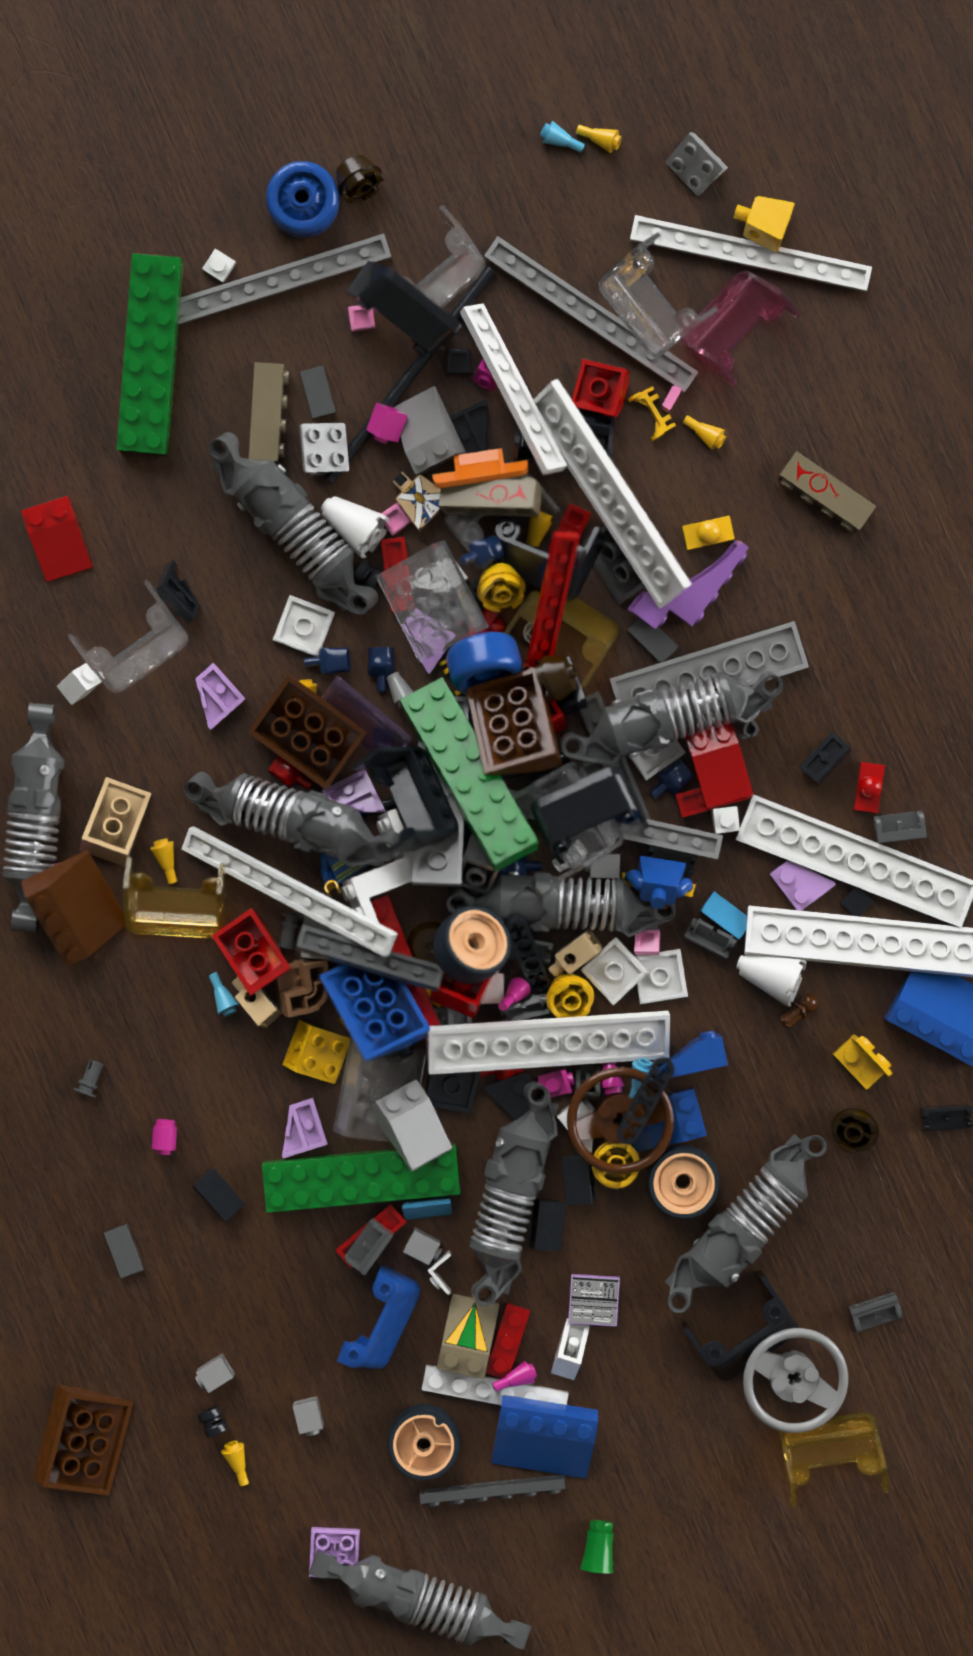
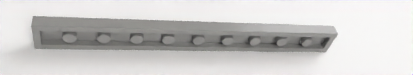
[179,234,391,325]
[484,236,698,393]
[508,789,723,859]

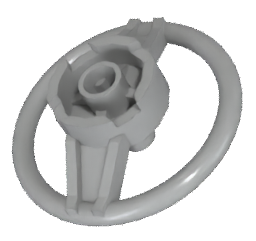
[743,1328,849,1433]

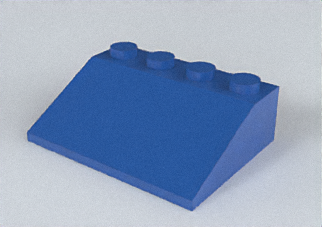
[319,964,430,1062]
[884,971,973,1066]
[491,1395,598,1478]

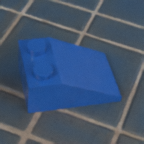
[653,1030,728,1080]
[633,1086,707,1152]

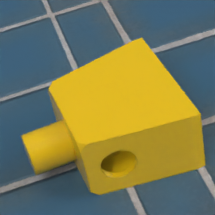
[733,196,795,253]

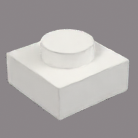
[202,249,236,283]

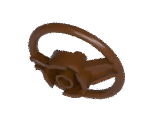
[567,1067,674,1174]

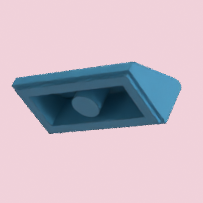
[699,891,747,940]
[402,1196,452,1220]

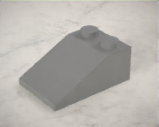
[394,386,466,475]
[372,1080,452,1172]

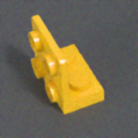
[282,1019,351,1084]
[833,1034,892,1090]

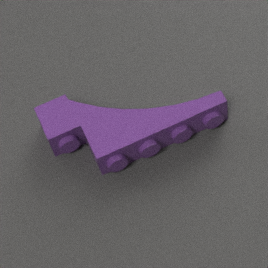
[627,540,749,629]

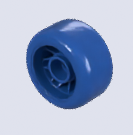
[266,161,340,238]
[446,632,523,694]

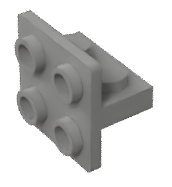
[666,132,728,196]
[300,423,349,476]

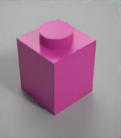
[366,403,408,444]

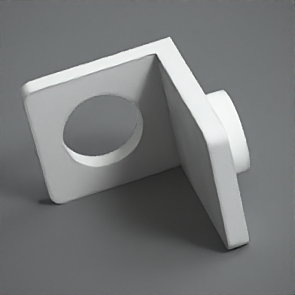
[427,1250,451,1296]

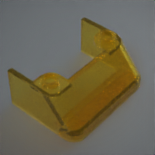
[504,588,619,689]
[123,857,226,938]
[780,1412,888,1507]

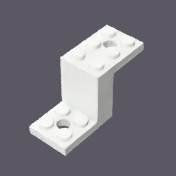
[341,809,413,923]

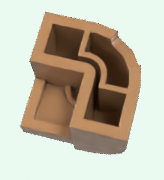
[274,958,329,1018]

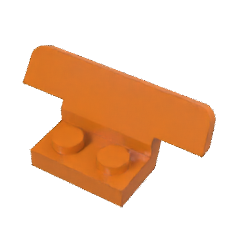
[432,448,528,488]

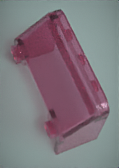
[681,270,801,386]

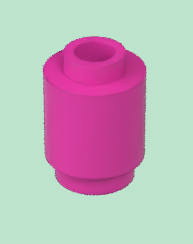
[151,1119,177,1155]

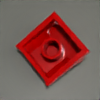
[572,359,630,418]

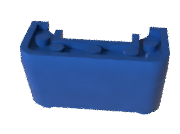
[337,1264,421,1369]

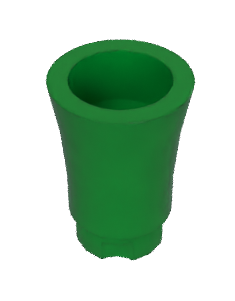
[580,1520,614,1574]

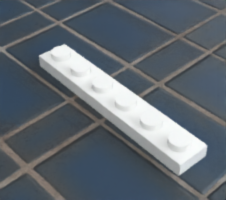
[422,1365,569,1405]

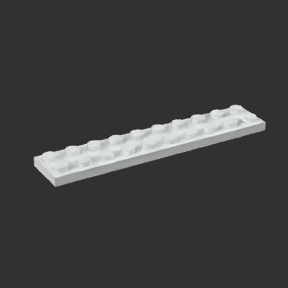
[533,379,691,609]
[735,795,973,928]
[744,906,973,977]
[427,1011,670,1075]

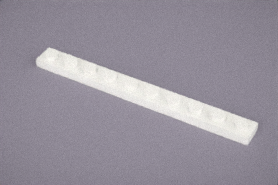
[630,215,872,292]
[182,826,397,957]

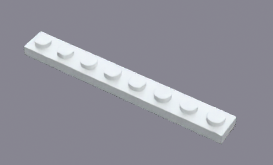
[460,304,567,475]

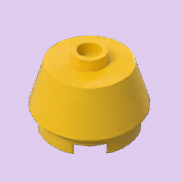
[477,563,525,612]
[546,973,594,1018]
[592,1142,640,1189]

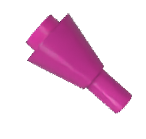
[498,977,531,1011]
[492,1361,537,1392]

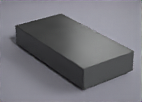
[300,365,336,419]
[627,619,679,663]
[104,1224,144,1278]

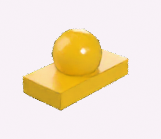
[682,515,735,550]

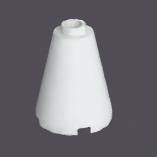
[321,496,390,558]
[736,954,807,1007]

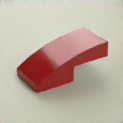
[549,502,592,549]

